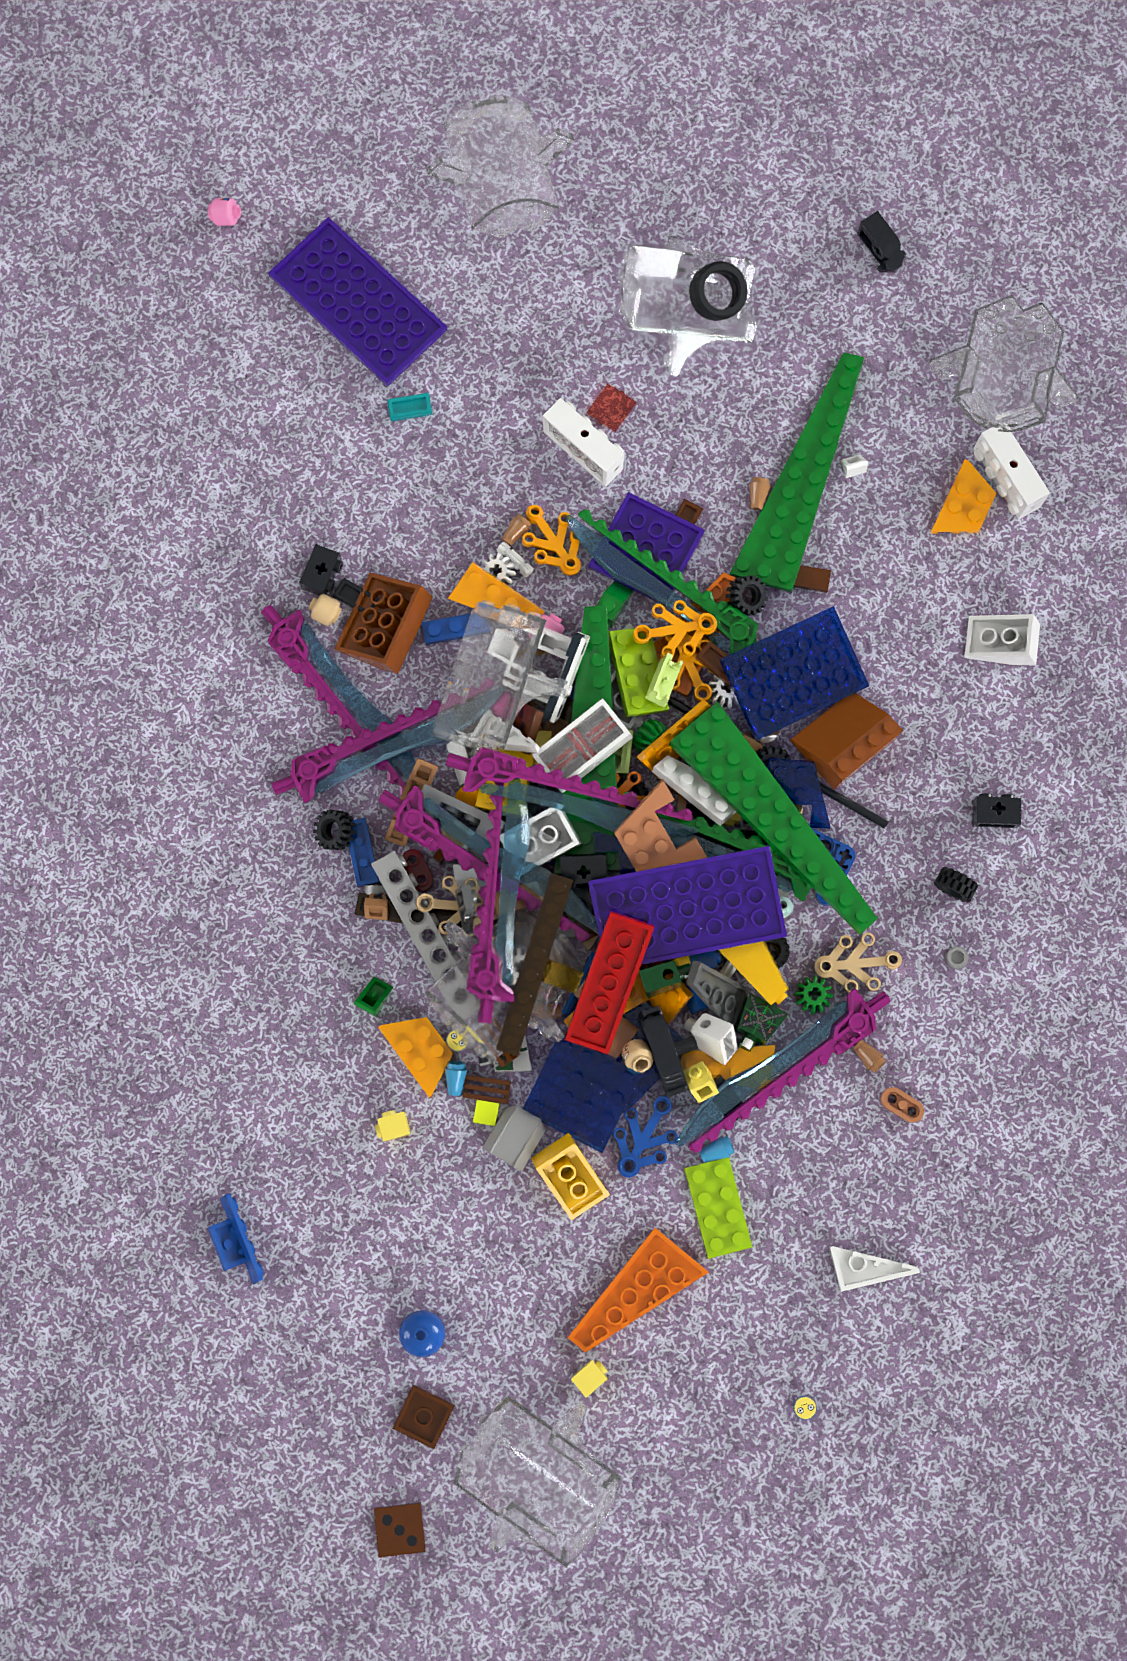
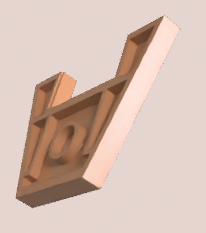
[614,779,707,871]

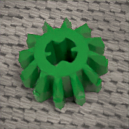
[632,718,667,753]
[794,975,833,1014]

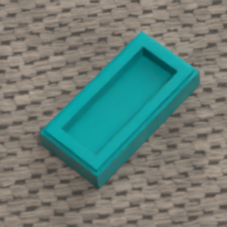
[387,392,433,422]

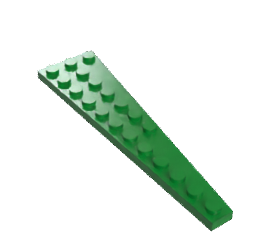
[729,352,864,593]
[554,605,622,874]
[669,701,878,935]

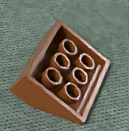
[334,572,433,674]
[790,691,904,790]

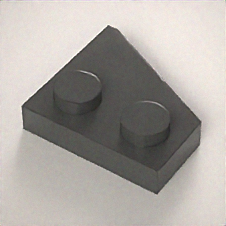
[455,884,477,933]

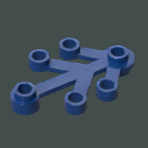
[613,1096,678,1178]

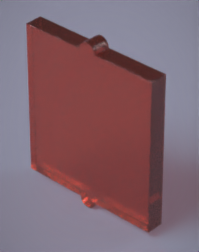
[587,384,637,432]

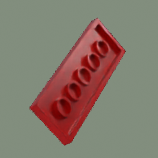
[565,911,654,1054]

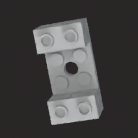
[422,784,510,862]

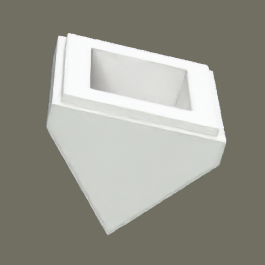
[840,454,868,478]

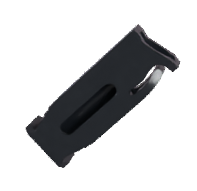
[638,1006,698,1098]

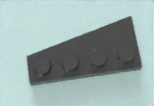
[686,961,750,1032]

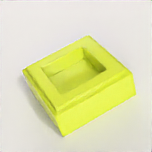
[473,1100,499,1126]

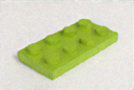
[609,627,669,717]
[684,1158,752,1259]

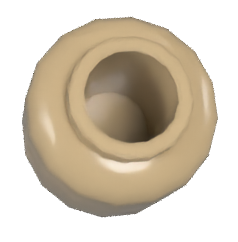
[308,594,342,626]
[621,1039,654,1073]

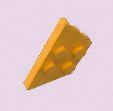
[931,459,997,534]
[378,1017,453,1098]

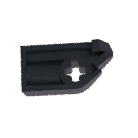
[857,211,906,272]

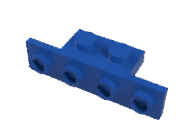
[207,1193,264,1284]

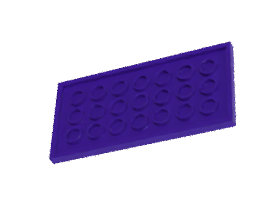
[268,217,447,387]
[588,846,787,965]

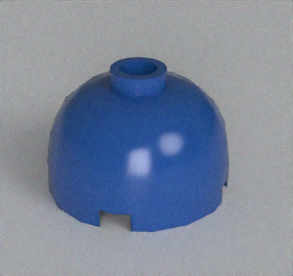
[399,1310,446,1358]

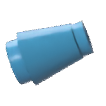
[445,1061,468,1096]
[700,1136,735,1163]

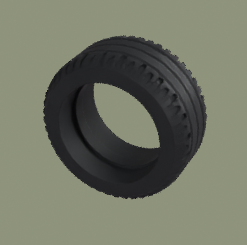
[689,261,748,321]

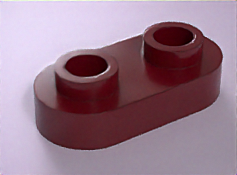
[402,849,434,892]

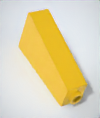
[719,941,789,1005]

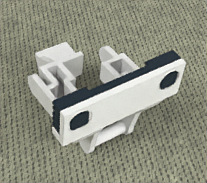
[487,625,590,723]

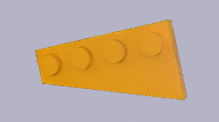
[639,961,693,1025]

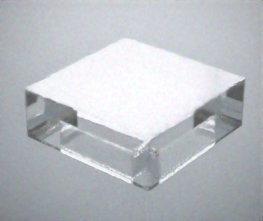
[530,831,562,862]

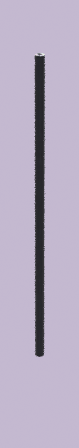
[668,696,889,829]

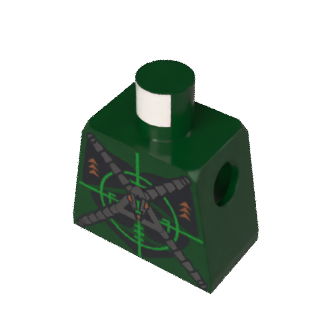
[639,961,691,998]
[736,993,788,1052]

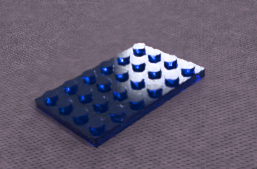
[719,606,870,741]

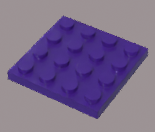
[588,492,705,606]

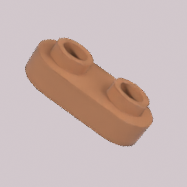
[880,1087,924,1123]

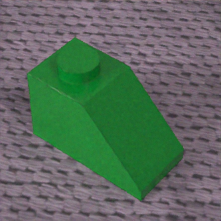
[596,581,633,628]

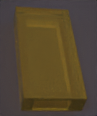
[542,959,584,994]

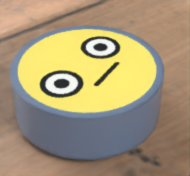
[793,1395,817,1420]

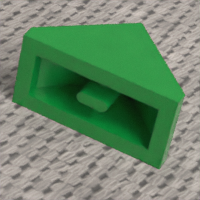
[354,976,393,1018]

